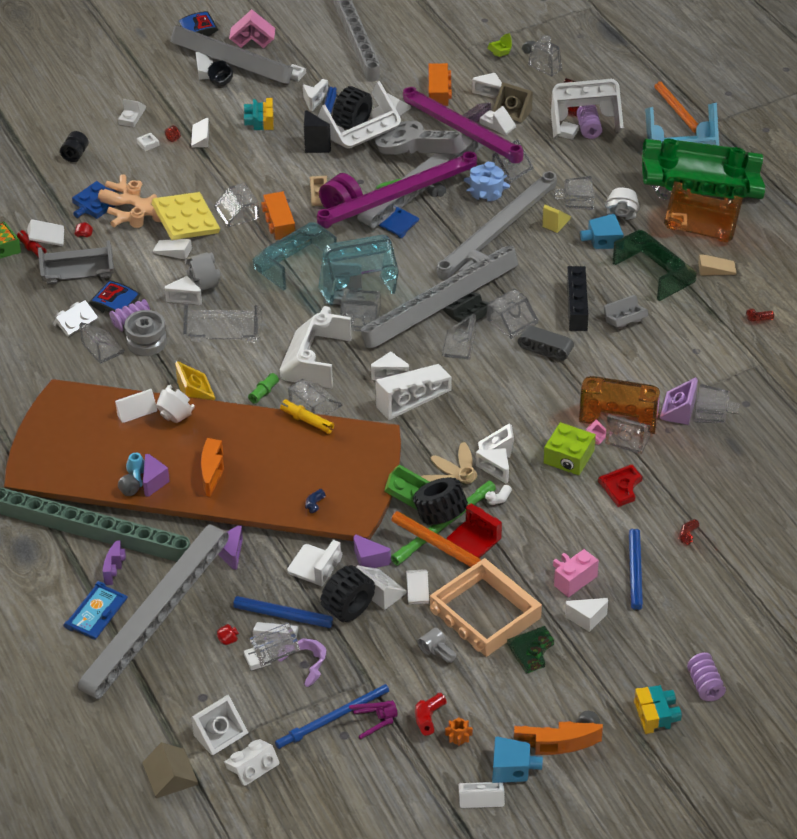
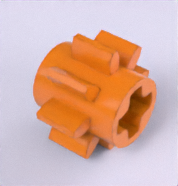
[445,717,473,746]

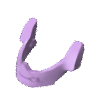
[276,638,326,687]

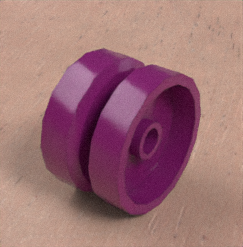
[319,173,363,209]

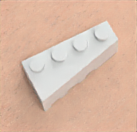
[375,364,451,420]

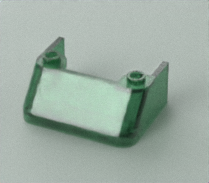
[612,230,697,301]

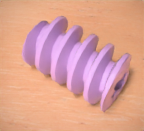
[577,105,602,139]
[110,299,150,332]
[687,652,726,701]

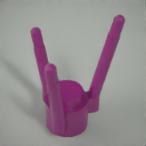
[349,700,398,739]

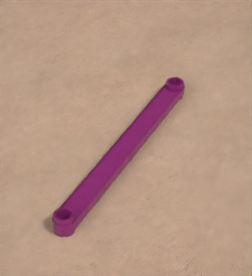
[403,87,524,164]
[317,151,477,229]

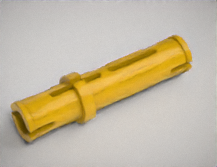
[280,399,334,434]

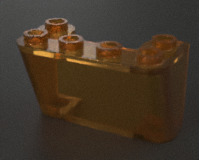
[579,376,660,434]

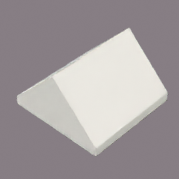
[356,565,407,610]
[191,695,248,755]

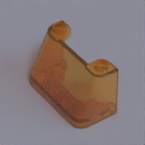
[664,182,743,242]

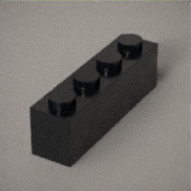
[567,266,589,331]

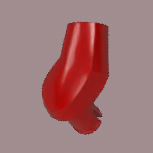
[415,692,447,736]

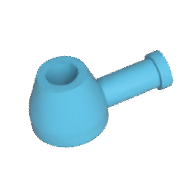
[126,453,145,487]

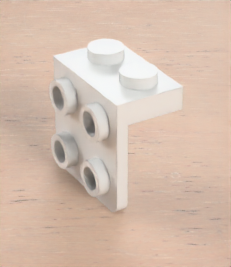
[287,540,342,586]

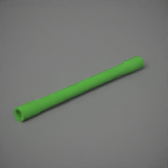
[391,481,496,566]

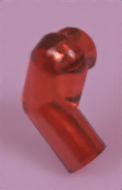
[679,519,699,545]

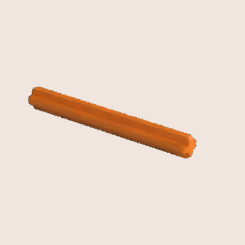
[654,81,698,133]
[391,511,481,567]

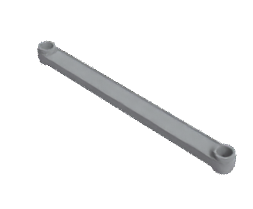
[437,171,557,280]

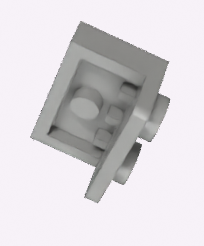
[604,295,649,328]

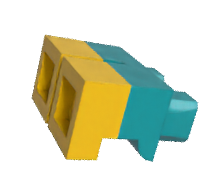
[244,98,274,130]
[634,685,682,734]

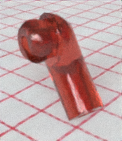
[746,308,774,322]

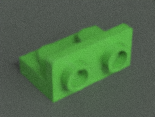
[384,465,429,510]

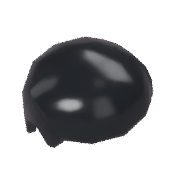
[208,60,233,86]

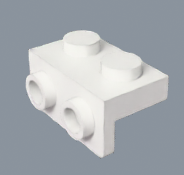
[53,300,98,337]
[224,739,279,786]

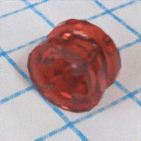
[164,125,181,142]

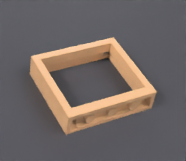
[430,558,542,657]

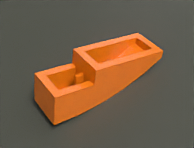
[201,438,224,497]

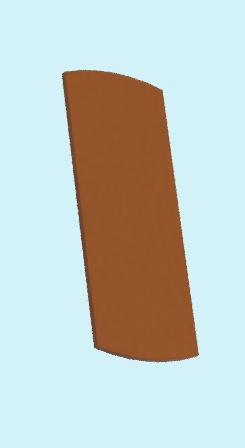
[4,379,401,541]

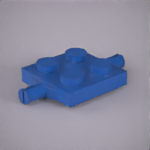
[72,181,116,219]

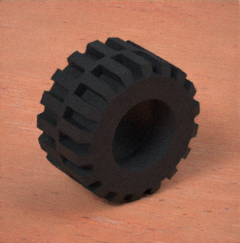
[333,86,373,129]
[413,477,468,525]
[320,565,375,623]

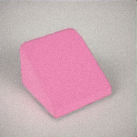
[585,419,610,445]

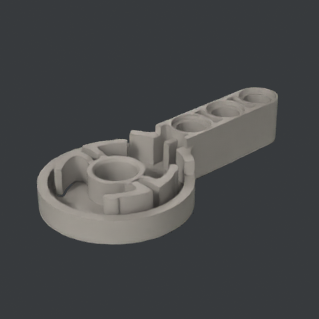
[375,121,465,155]

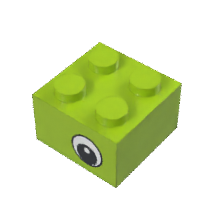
[543,422,596,475]

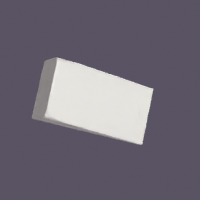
[153,239,192,260]

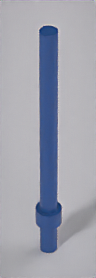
[275,684,389,749]

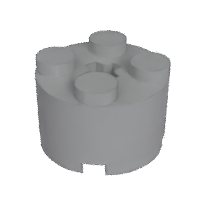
[185,252,221,291]

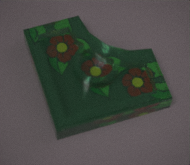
[507,626,554,674]

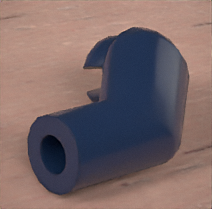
[305,489,326,514]

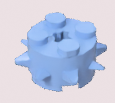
[464,161,510,201]

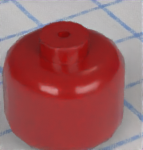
[74,222,93,237]
[216,624,239,645]

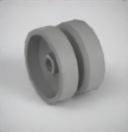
[124,310,167,356]

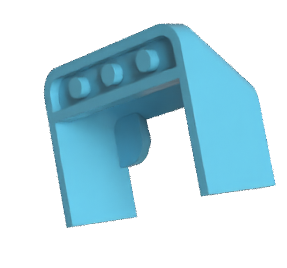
[645,103,719,146]

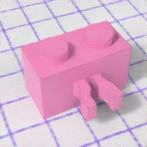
[553,549,599,598]

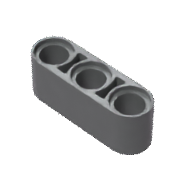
[518,325,574,361]

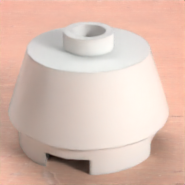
[605,188,640,220]
[156,385,195,423]

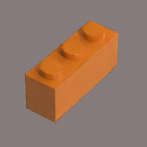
[429,63,452,106]
[261,191,296,240]

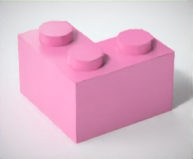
[229,9,275,48]

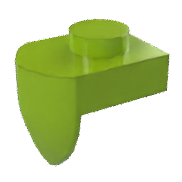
[487,33,512,57]

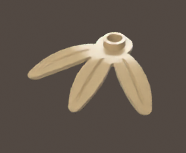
[421,442,477,484]

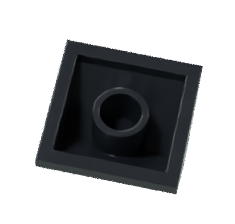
[304,110,331,153]

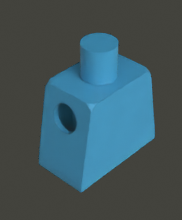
[580,214,624,249]
[492,737,543,783]

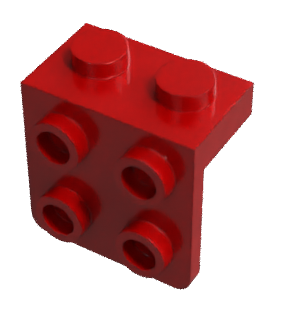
[446,503,502,558]

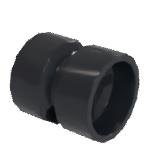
[60,131,89,162]

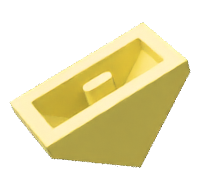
[543,205,571,233]

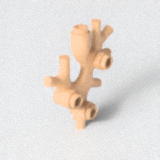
[98,174,161,228]

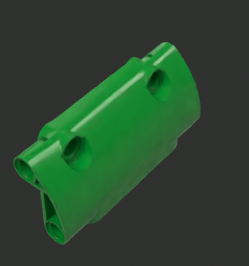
[642,138,765,200]

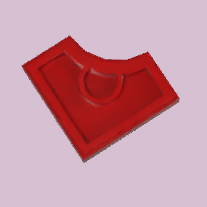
[598,464,642,507]

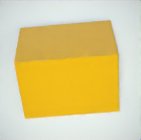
[175,361,215,400]

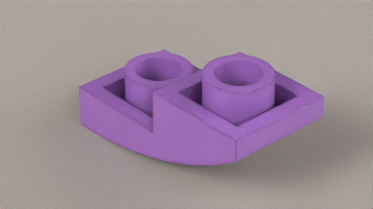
[103,540,126,585]

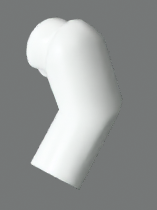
[485,485,512,505]

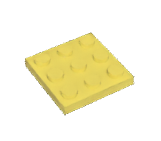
[151,192,220,240]

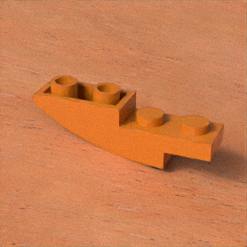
[514,721,603,755]

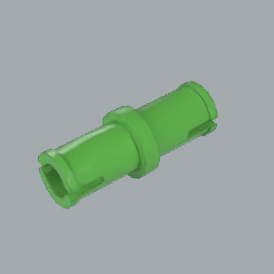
[248,373,279,404]

